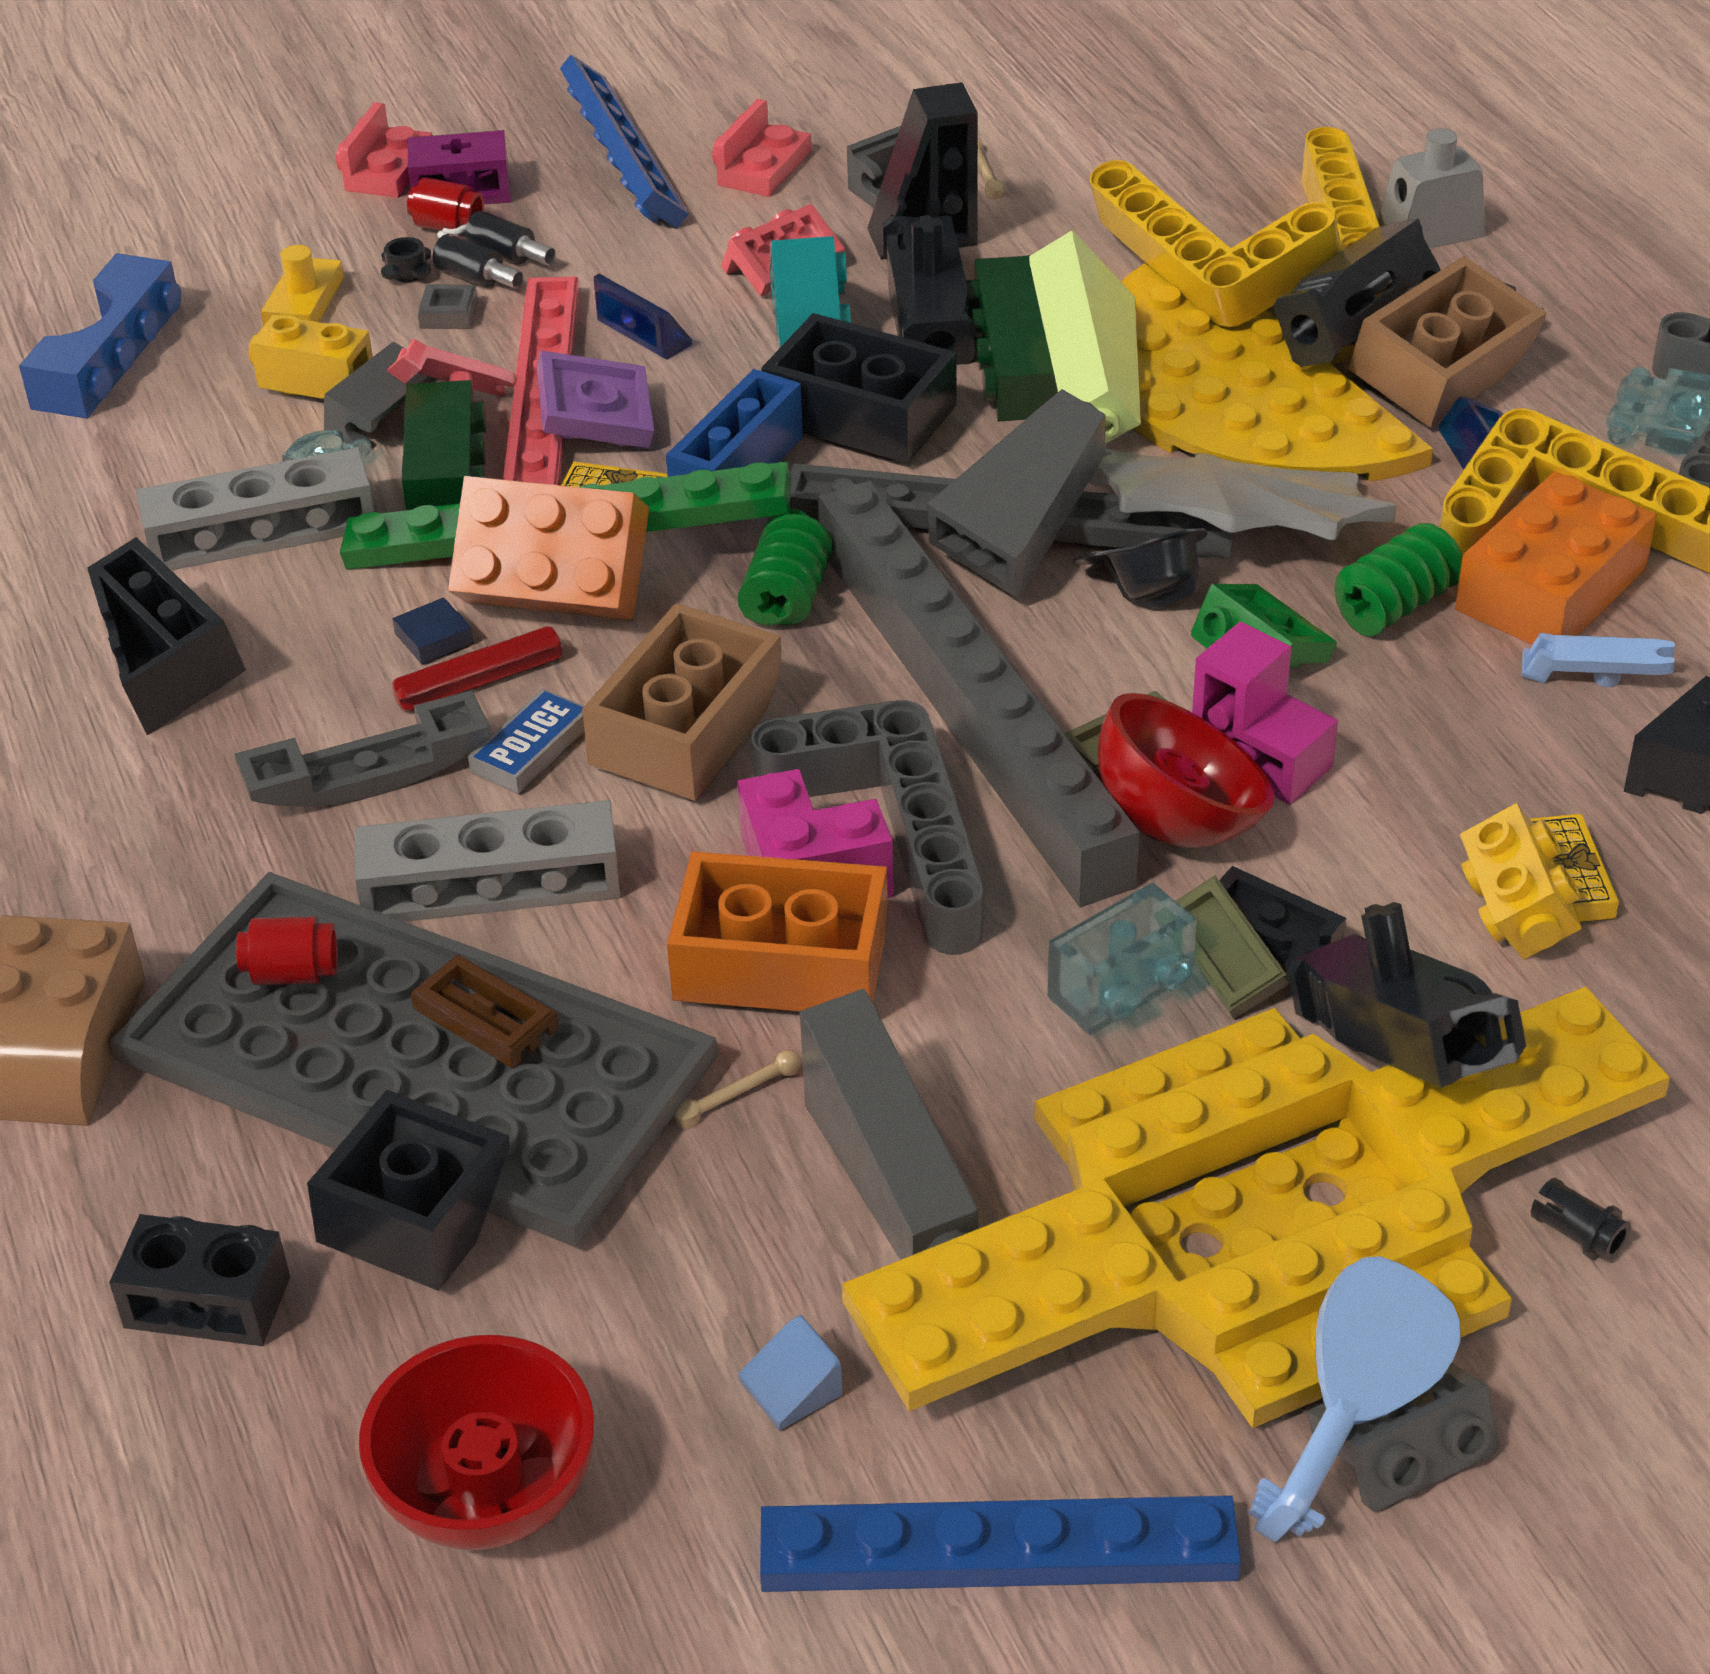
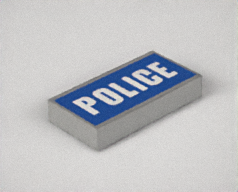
[468,688,585,794]

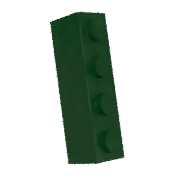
[966,255,1058,422]

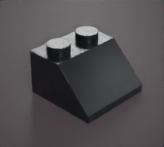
[307,1090,510,1291]

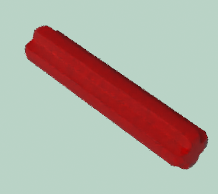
[392,626,562,712]

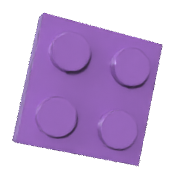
[536,350,654,448]

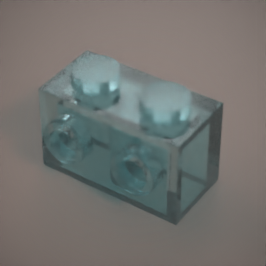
[1047,882,1197,1036]

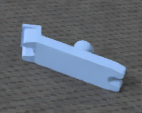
[1521,633,1675,687]

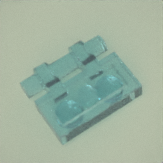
[1606,367,1710,455]

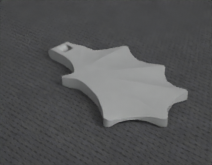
[1088,448,1397,540]

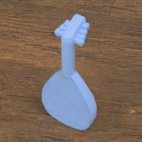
[1248,1256,1460,1543]

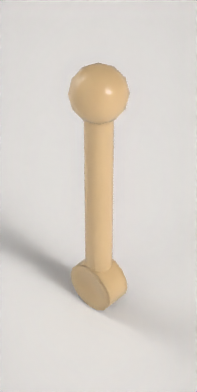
[978,137,1004,199]
[673,1050,801,1128]

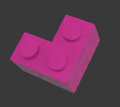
[1192,621,1338,805]
[737,769,894,898]

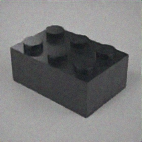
[761,313,957,463]

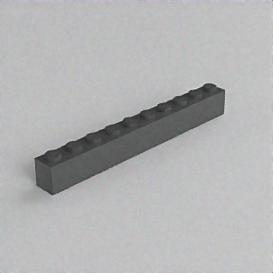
[818,481,1140,908]

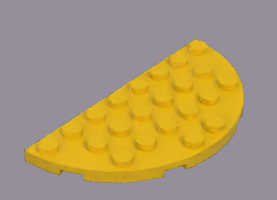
[1121,262,1433,482]

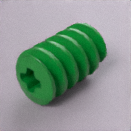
[738,508,833,626]
[1334,523,1463,637]

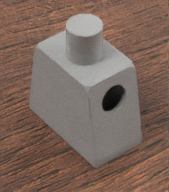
[1378,128,1485,248]

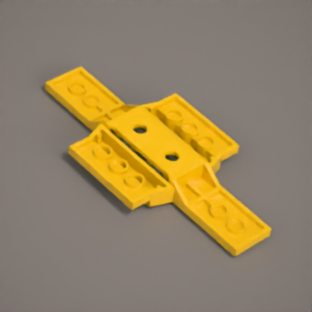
[842,986,1670,1428]

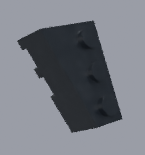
[867,82,978,260]
[87,537,246,735]
[1623,676,1710,814]

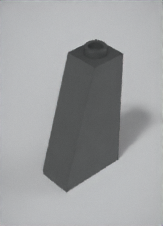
[927,389,1106,597]
[800,988,978,1260]

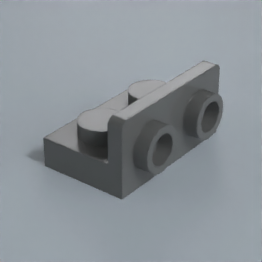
[1307,1362,1499,1512]

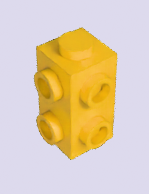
[248,315,373,399]
[1460,802,1582,960]

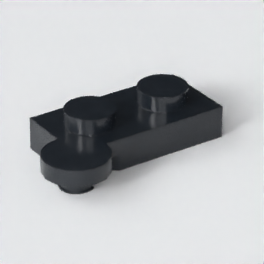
[1219,866,1346,986]

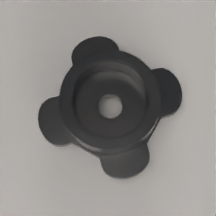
[381,237,431,282]

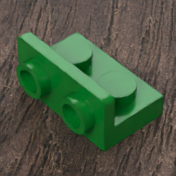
[1191,584,1337,668]

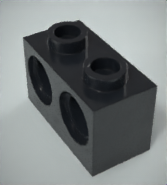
[109,1214,290,1346]

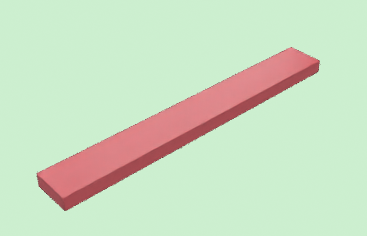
[503,276,580,485]

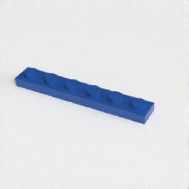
[560,54,689,229]
[760,1495,1241,1592]

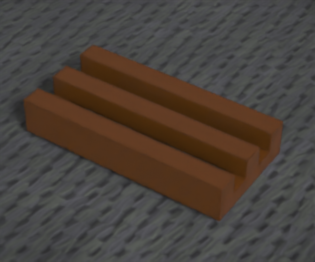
[411,954,559,1069]

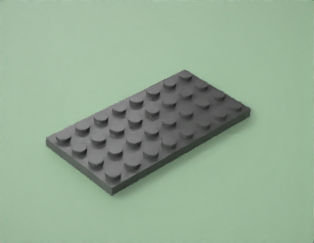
[110,872,718,1247]

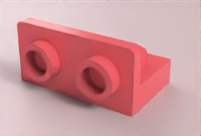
[712,99,812,197]
[336,102,433,198]
[721,203,845,296]

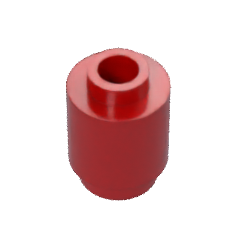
[407,177,484,235]
[236,916,338,985]

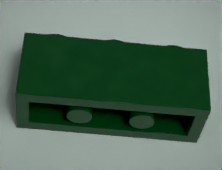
[401,380,487,510]

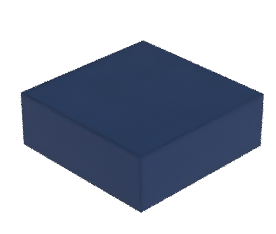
[392,597,473,664]

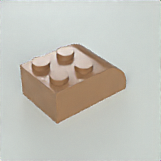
[1348,256,1547,428]
[582,603,782,801]
[0,915,145,1126]

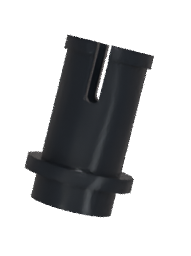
[1531,1177,1631,1261]

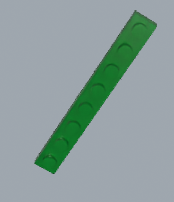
[340,461,792,570]

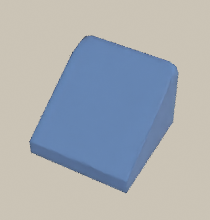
[738,1315,843,1431]

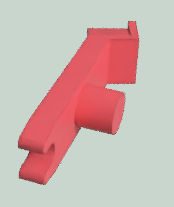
[387,339,515,396]

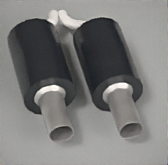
[432,211,556,288]

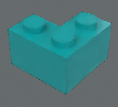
[769,236,851,349]

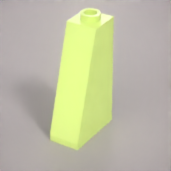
[1029,230,1141,444]

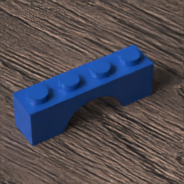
[19,253,181,419]

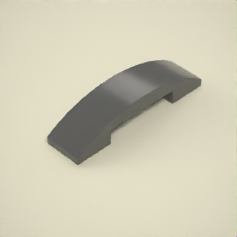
[235,690,491,806]

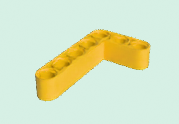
[1241,127,1380,306]
[1089,160,1342,327]
[1439,408,1710,574]

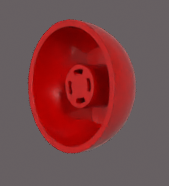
[1098,693,1275,848]
[359,1335,594,1550]

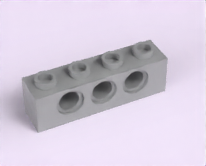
[136,447,374,570]
[355,800,621,922]

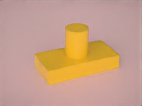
[260,245,344,326]

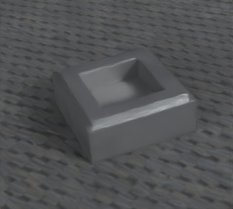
[418,284,478,329]

